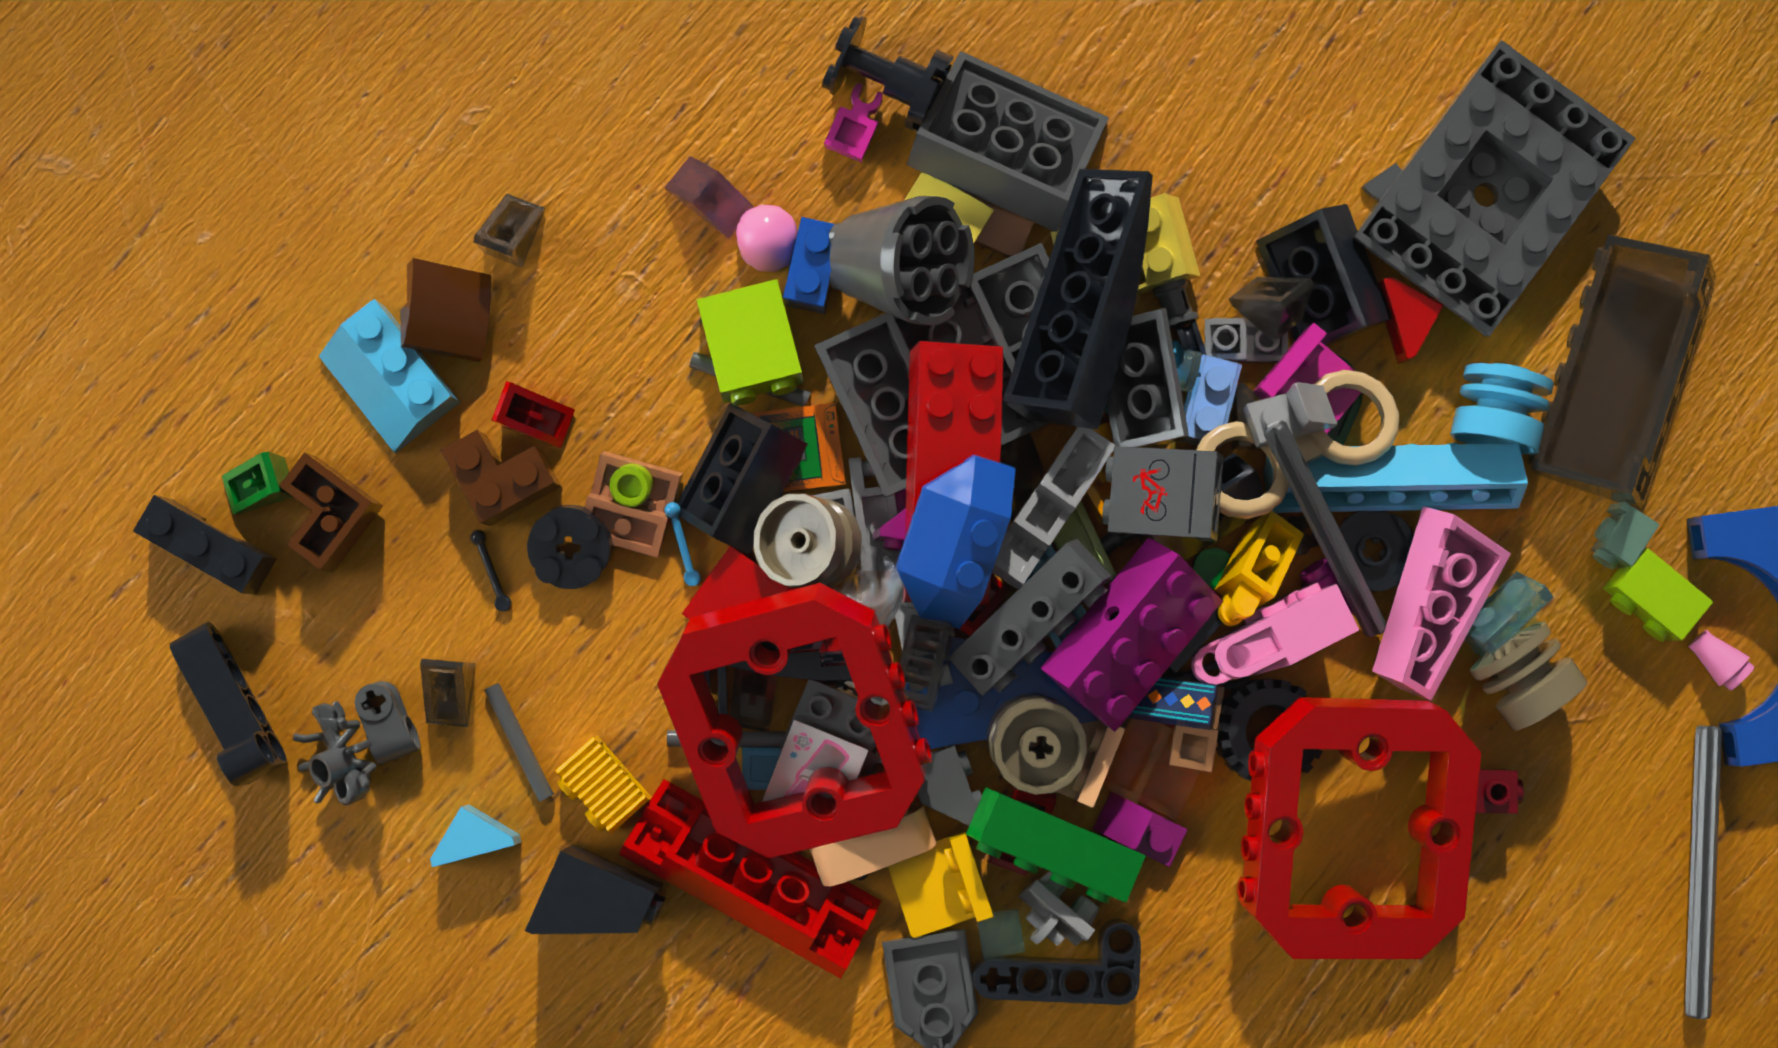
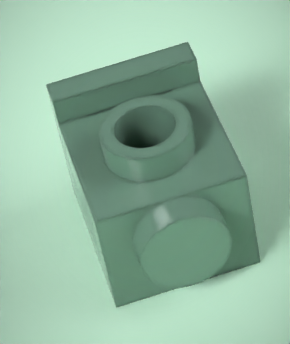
[1591,501,1660,569]

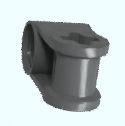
[354,681,421,765]

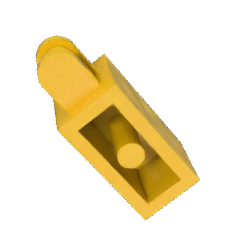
[1215,510,1304,627]

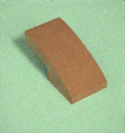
[1169,679,1225,772]

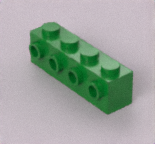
[966,787,1146,904]

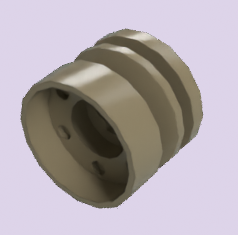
[1470,621,1587,731]

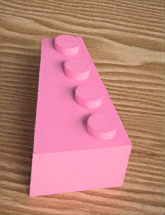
[1372,507,1511,701]

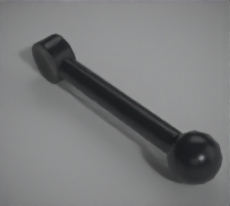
[470,529,512,611]

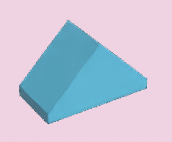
[430,804,521,867]

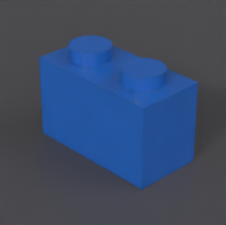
[783,217,834,314]

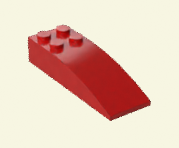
[903,341,1003,606]

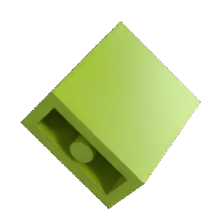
[696,279,803,406]

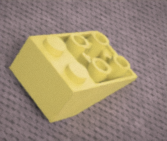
[1050,193,1200,295]

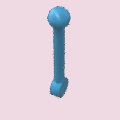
[664,502,701,586]

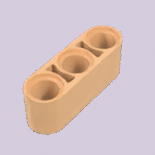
[810,802,936,886]

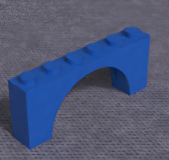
[1686,506,1778,767]

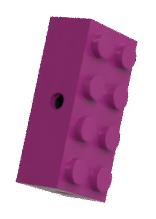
[1040,537,1223,732]

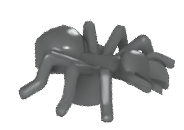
[293,701,376,805]

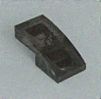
[1000,434,1045,523]

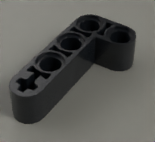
[170,622,287,786]
[972,918,1141,1005]

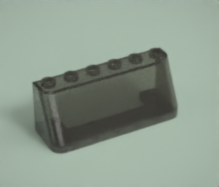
[1528,235,1716,509]

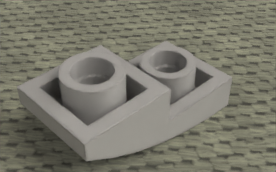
[1205,318,1288,363]

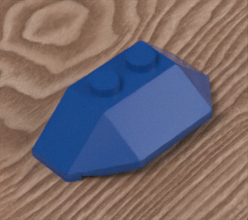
[895,455,1015,629]

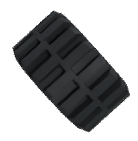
[1216,679,1323,781]

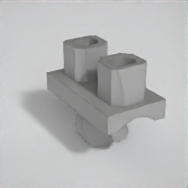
[1018,871,1099,946]

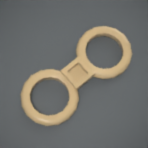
[1196,370,1399,519]

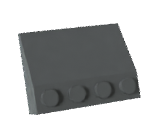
[907,51,1109,232]

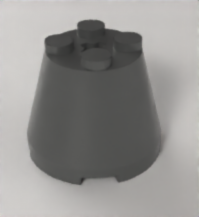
[829,196,974,325]

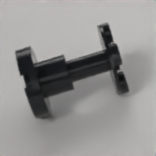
[822,16,954,132]

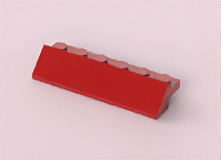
[619,779,881,979]

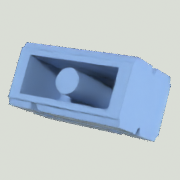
[1180,355,1242,450]

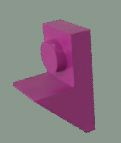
[1093,791,1188,867]

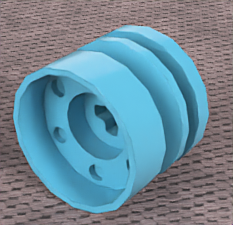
[1450,363,1554,454]

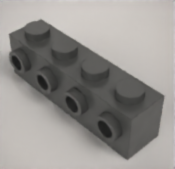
[948,539,1112,696]

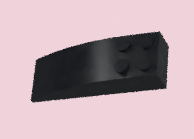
[1002,169,1153,429]

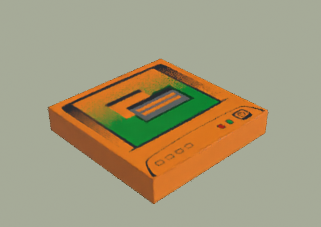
[754,402,846,493]

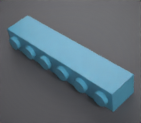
[1263,442,1528,513]

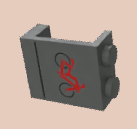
[1102,446,1224,542]

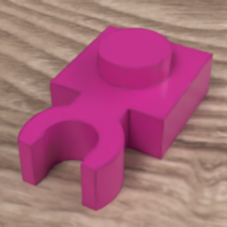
[824,83,883,163]

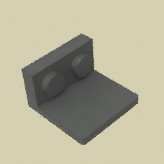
[780,679,888,778]

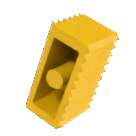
[555,736,652,834]

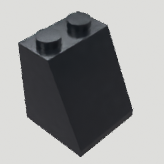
[525,844,666,934]

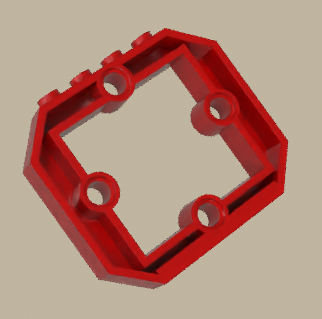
[657,583,932,858]
[1237,697,1481,959]

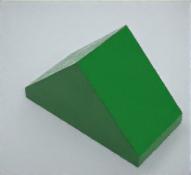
[222,452,293,515]

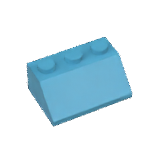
[319,299,461,453]

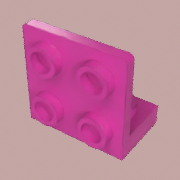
[1252,323,1361,433]

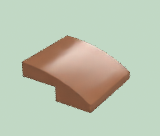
[585,451,683,558]

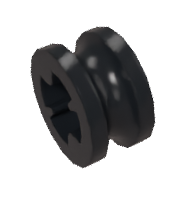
[1176,319,1206,361]

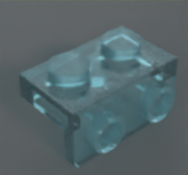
[1465,571,1553,656]

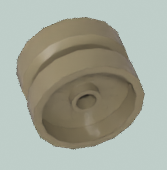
[754,494,862,588]
[986,693,1087,795]

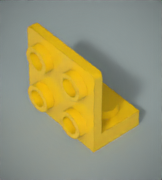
[888,831,994,938]

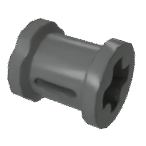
[1152,279,1199,329]

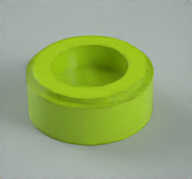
[609,463,653,507]

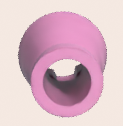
[1688,630,1755,691]

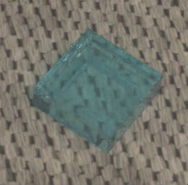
[977,909,1025,959]

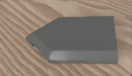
[882,929,978,1048]

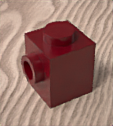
[1475,769,1524,814]

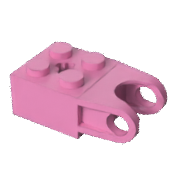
[1191,583,1359,685]

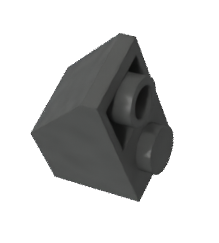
[918,745,982,825]

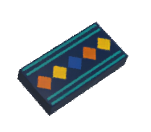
[1127,678,1218,730]

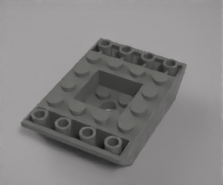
[1353,40,1636,337]

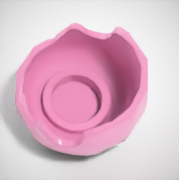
[736,204,798,272]

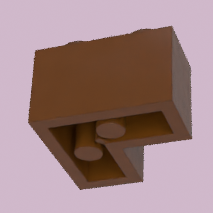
[441,430,562,526]
[279,452,383,572]

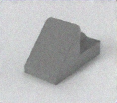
[1243,382,1337,448]

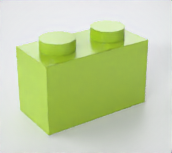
[1603,548,1713,642]

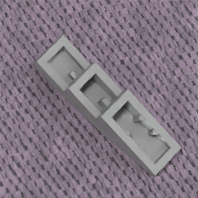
[992,427,1116,590]

